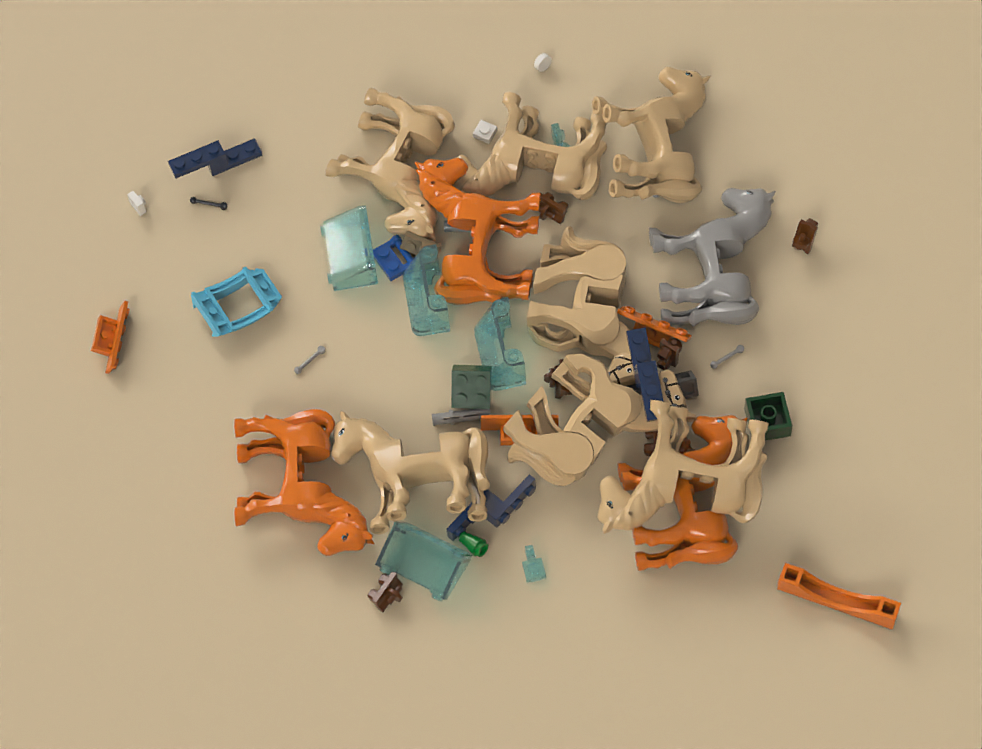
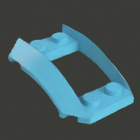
[191,267,282,337]

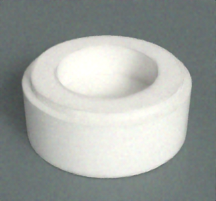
[534,53,552,72]

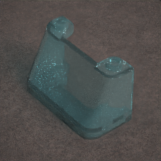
[320,205,378,291]
[403,244,450,336]
[474,297,526,391]
[375,521,472,601]

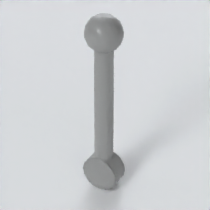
[710,345,744,369]
[294,346,325,374]

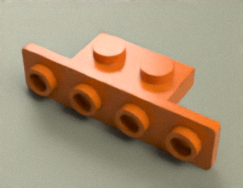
[91,301,130,374]
[617,306,692,348]
[481,414,559,446]

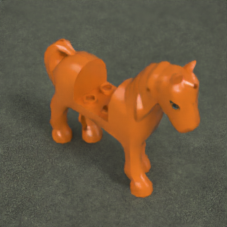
[415,158,541,305]
[234,409,375,556]
[617,415,748,571]

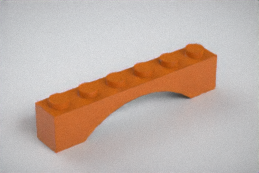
[777,563,901,630]

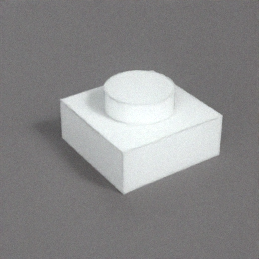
[473,120,497,144]
[127,191,146,216]

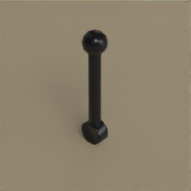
[190,197,227,210]

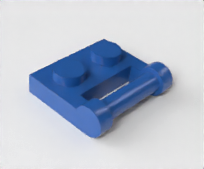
[371,235,418,281]

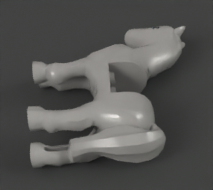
[649,188,776,326]

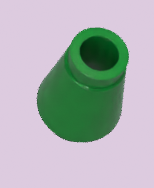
[459,531,489,557]

